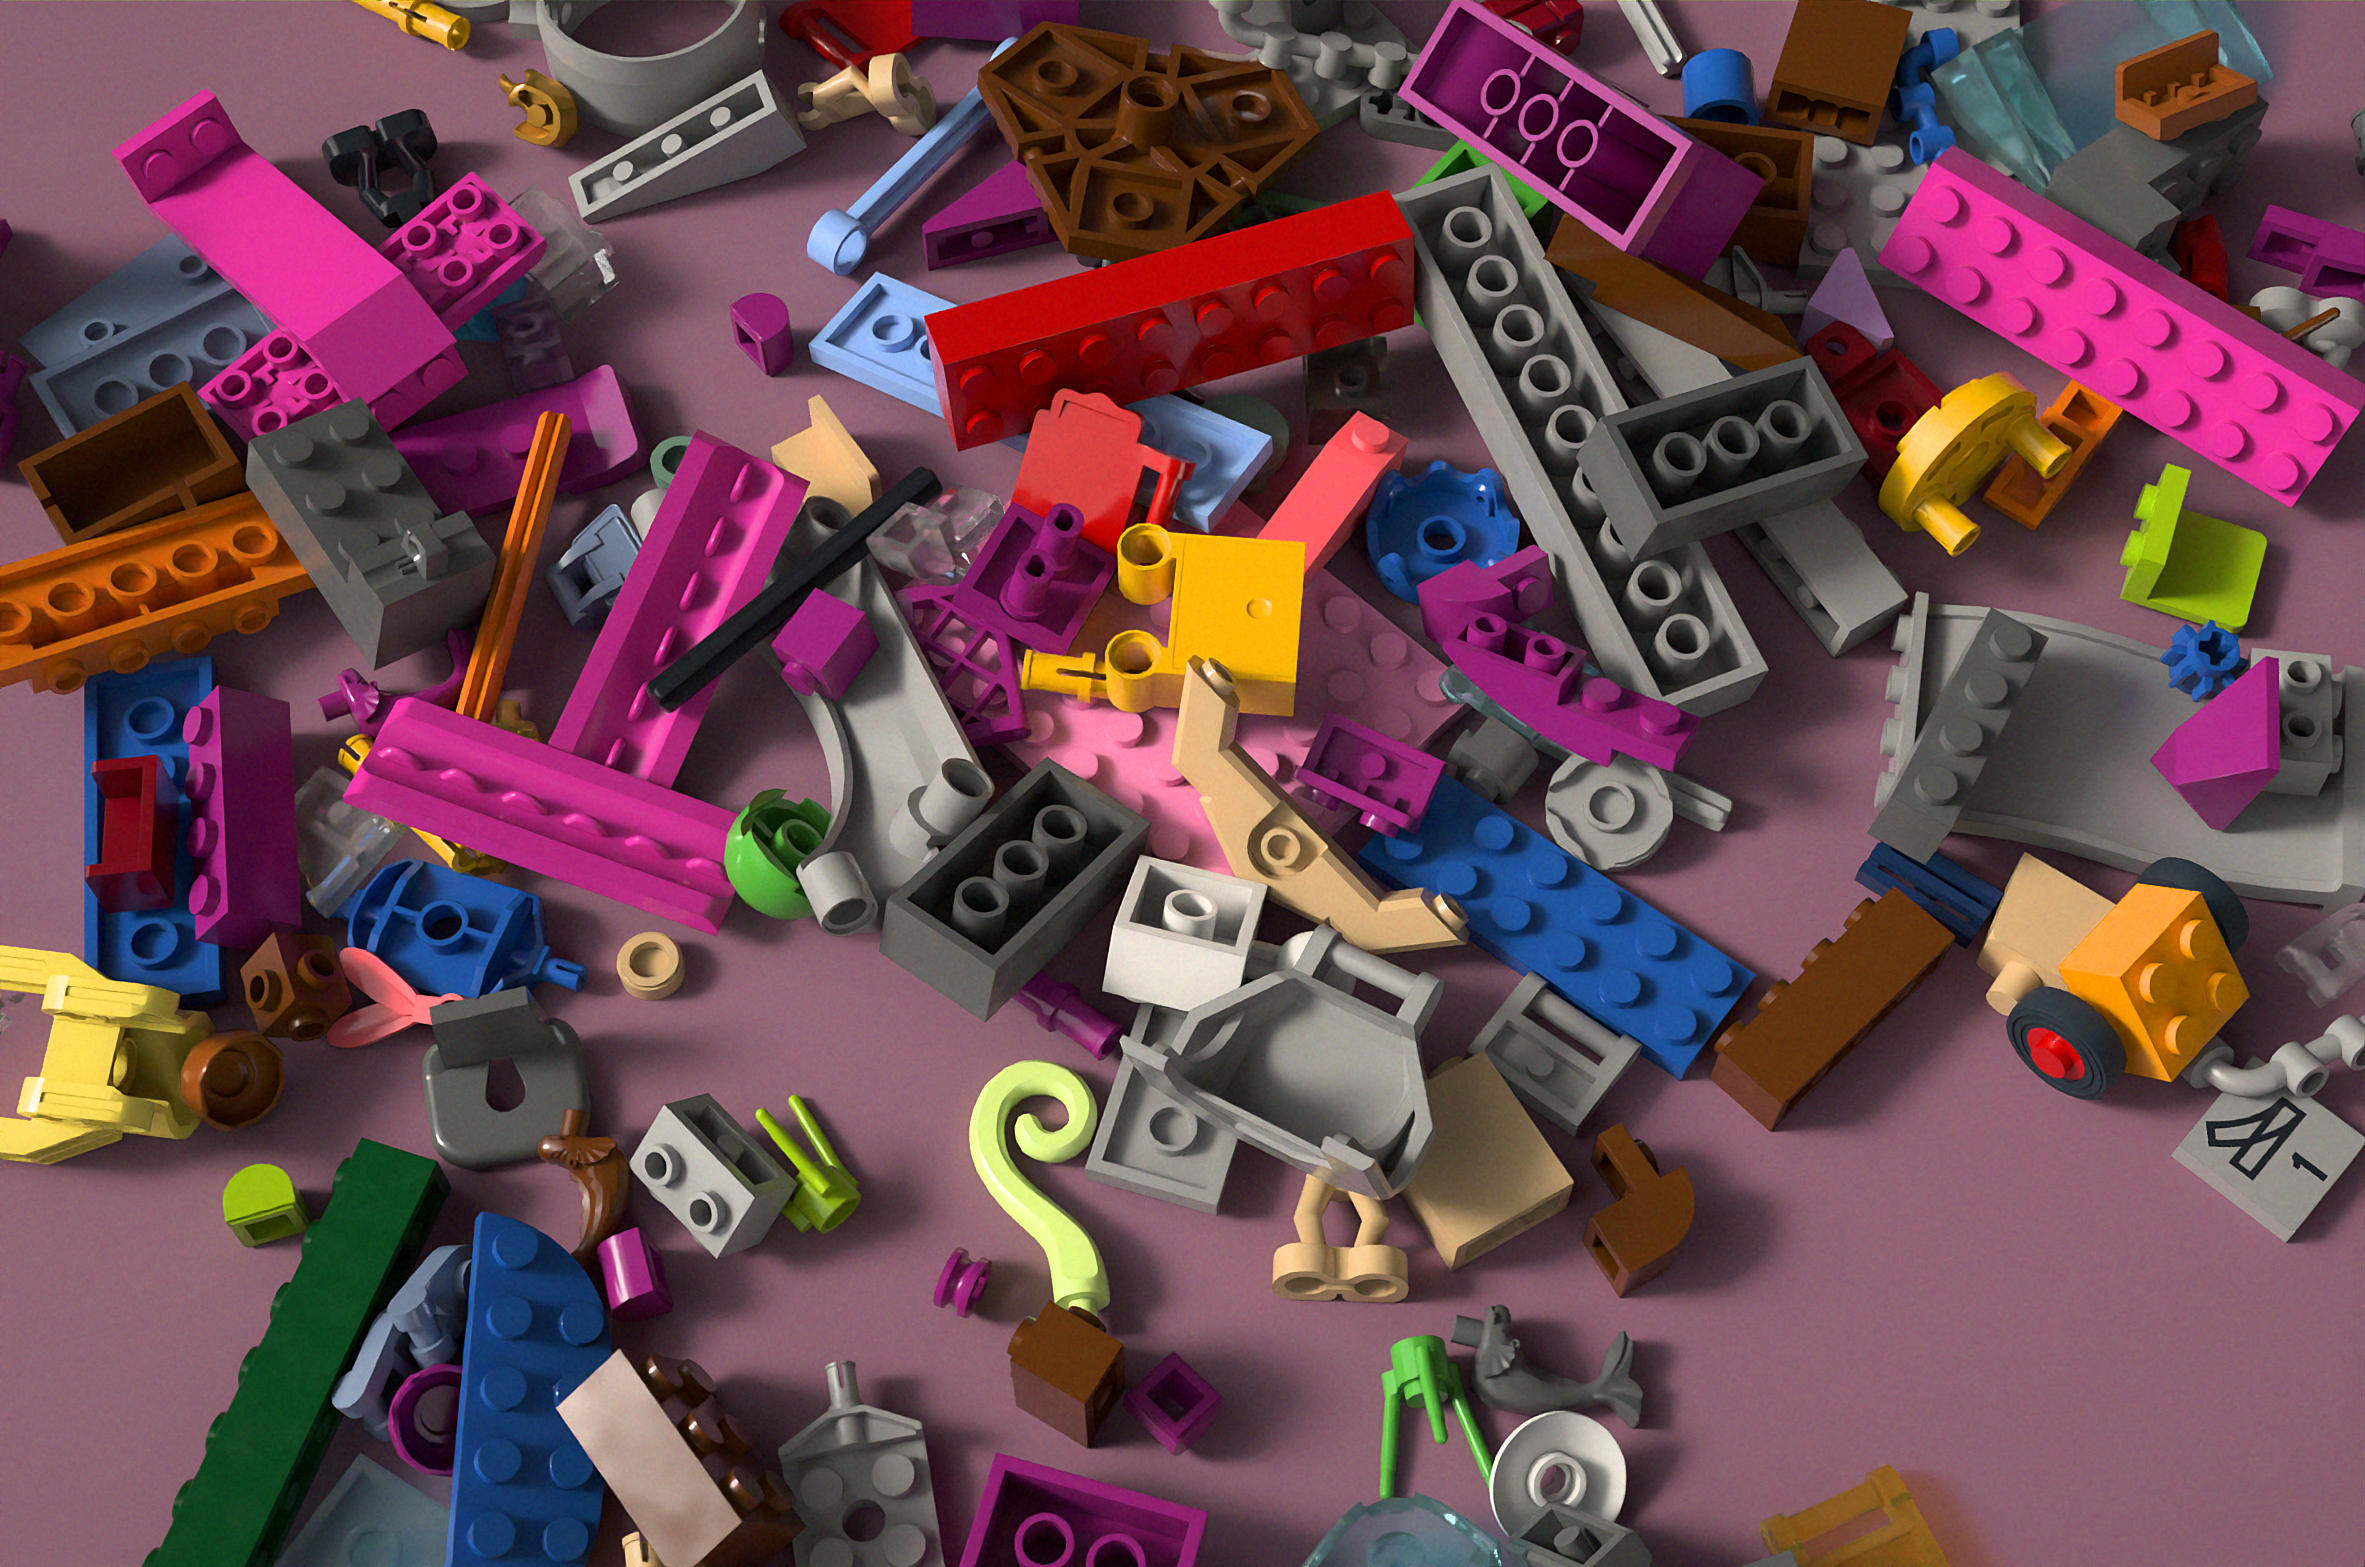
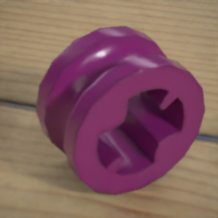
[933,1247,992,1319]

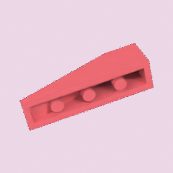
[1256,411,1409,588]

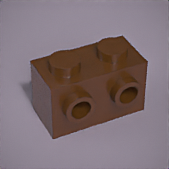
[1007,1300,1125,1449]

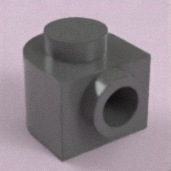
[1447,715,1539,805]

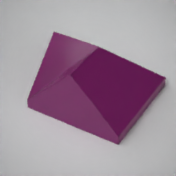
[2149,656,2280,831]

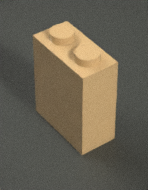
[1399,1050,1574,1272]

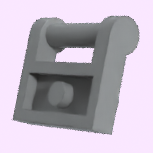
[1464,971,1642,1137]

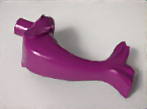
[317,626,507,741]

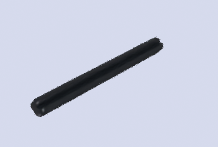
[646,466,943,714]

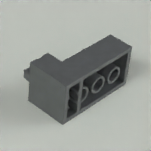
[2044,63,2270,276]
[246,396,497,671]

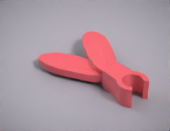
[327,947,471,1049]

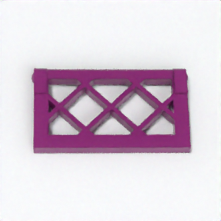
[892,575,1032,748]

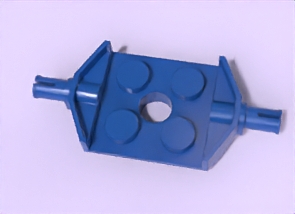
[312,856,588,999]

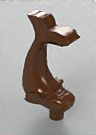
[537,1109,634,1277]

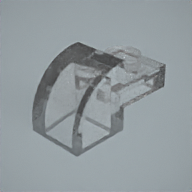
[865,483,1005,587]

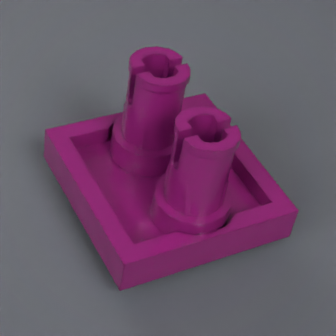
[951,501,1118,656]

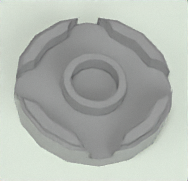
[1545,752,1673,873]

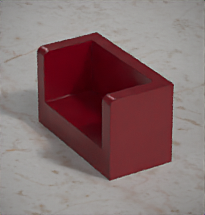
[84,755,180,914]

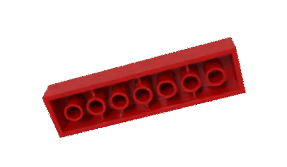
[924,190,1414,452]

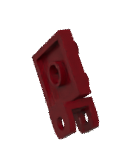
[1803,321,1946,492]

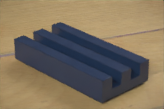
[1854,841,2004,949]

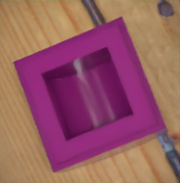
[729,293,795,377]
[596,1227,674,1322]
[1122,1351,1225,1456]

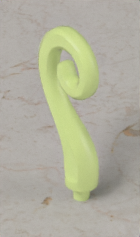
[969,1059,1110,1318]

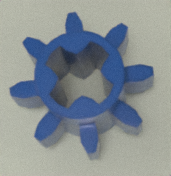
[2160,620,2249,703]

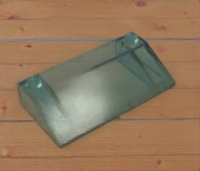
[1931,0,2275,197]

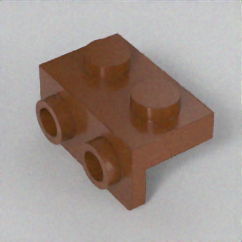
[2115,29,2257,141]

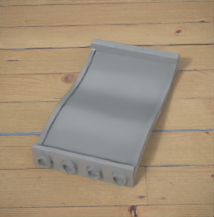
[1874,591,2365,918]

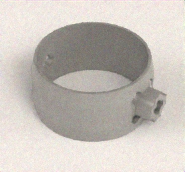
[508,0,767,139]

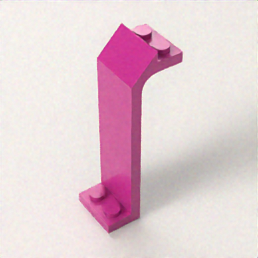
[111,88,470,434]

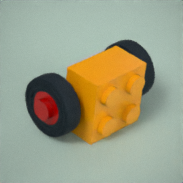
[2006,857,2250,1100]

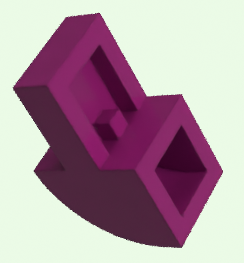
[1417,544,1554,647]

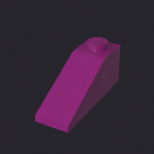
[922,159,1060,271]

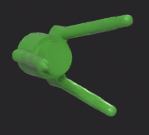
[1379,1335,1494,1501]

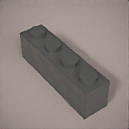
[1867,607,2049,865]

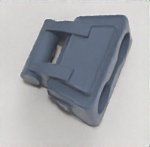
[543,504,642,632]

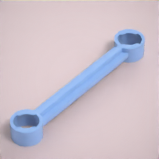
[807,37,1019,276]

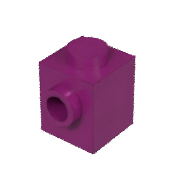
[771,587,880,703]

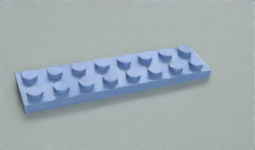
[808,272,1273,533]

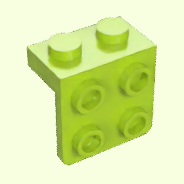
[2120,463,2267,634]

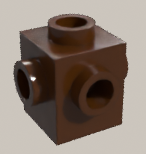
[240,932,353,1042]

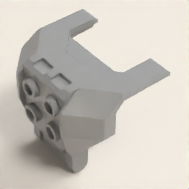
[1119,924,1444,1200]

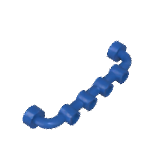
[1890,27,1960,165]

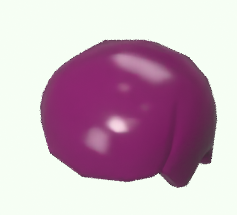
[388,1363,462,1477]

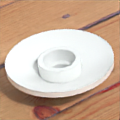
[1490,1411,1627,1538]

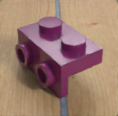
[1291,710,1448,839]

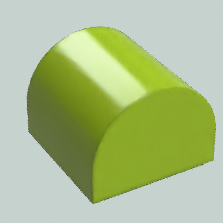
[223,1164,312,1248]

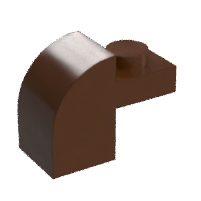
[1582,1122,1695,1298]

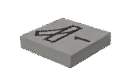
[2171,1055,2365,1243]

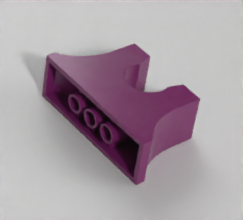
[1397,0,1766,282]

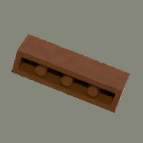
[1710,885,1956,1132]

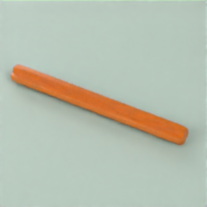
[456,411,572,725]

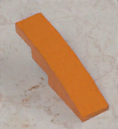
[1982,379,2128,531]

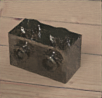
[1301,335,1392,445]

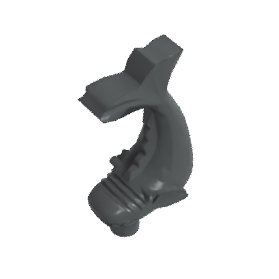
[1450,1304,1644,1429]

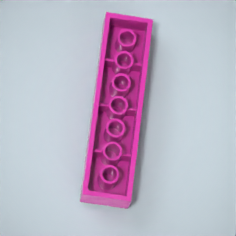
[1876,145,2365,508]

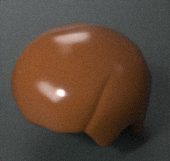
[180,1028,285,1132]

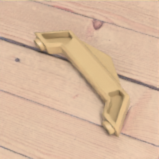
[1171,654,1470,955]

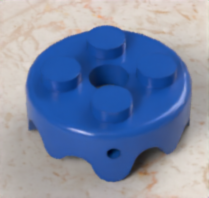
[1364,461,1520,606]

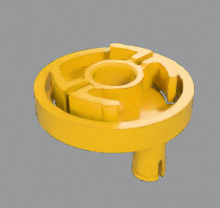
[1878,371,2073,557]

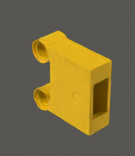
[1105,523,1306,717]

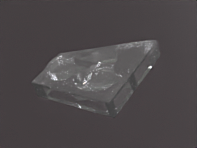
[295,765,410,919]

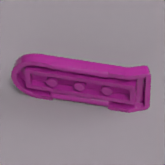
[387,364,650,520]

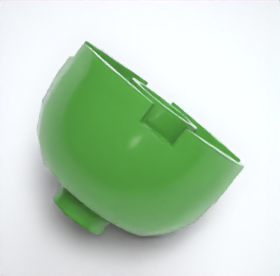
[724,788,830,921]

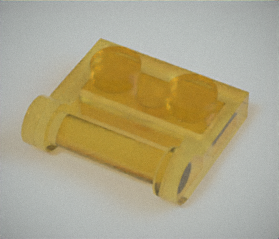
[1759,1464,1951,1567]

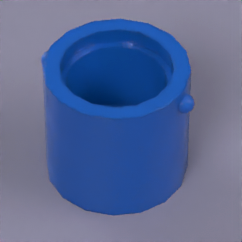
[1681,48,1763,126]

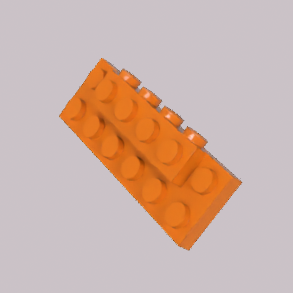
[0,490,317,695]

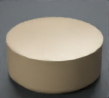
[617,932,686,1001]

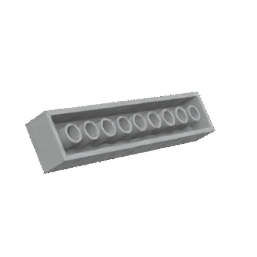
[1392,162,1769,718]

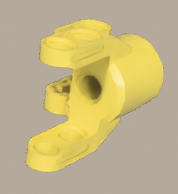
[0,945,215,1165]

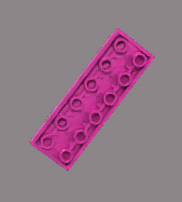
[197,171,547,446]
[548,428,810,789]
[343,697,740,936]

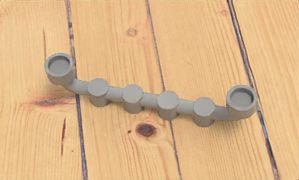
[1208,0,1533,89]
[2180,1014,2365,1099]

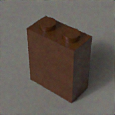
[1763,0,1913,146]

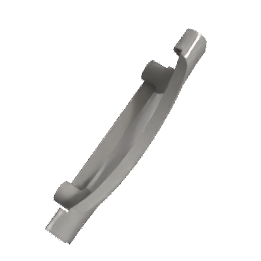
[630,488,995,937]

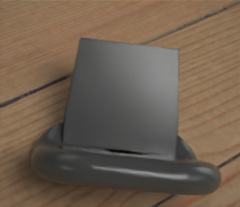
[422,986,592,1170]

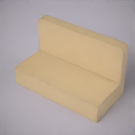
[771,394,883,518]

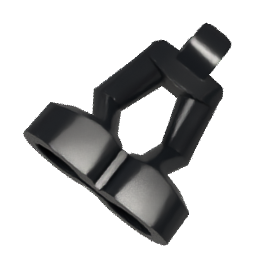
[322,109,437,228]

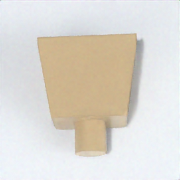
[1976,852,2116,1016]

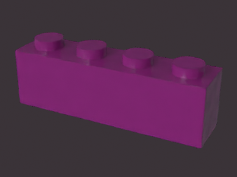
[183,685,302,952]

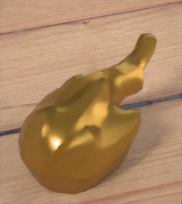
[498,69,583,148]

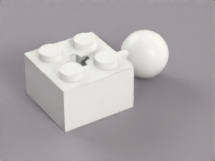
[1102,855,1357,1012]

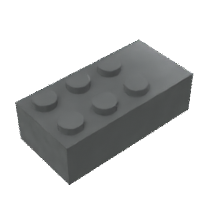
[1576,355,1869,562]
[879,757,1152,1023]

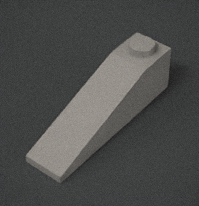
[568,69,807,224]

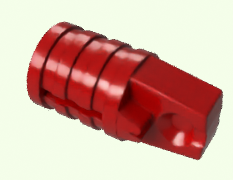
[2173,214,2228,303]

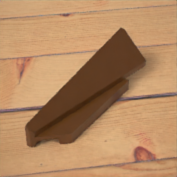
[1543,211,1819,372]

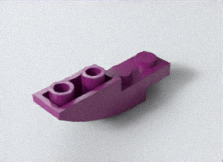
[2246,204,2365,306]
[1442,607,1701,772]

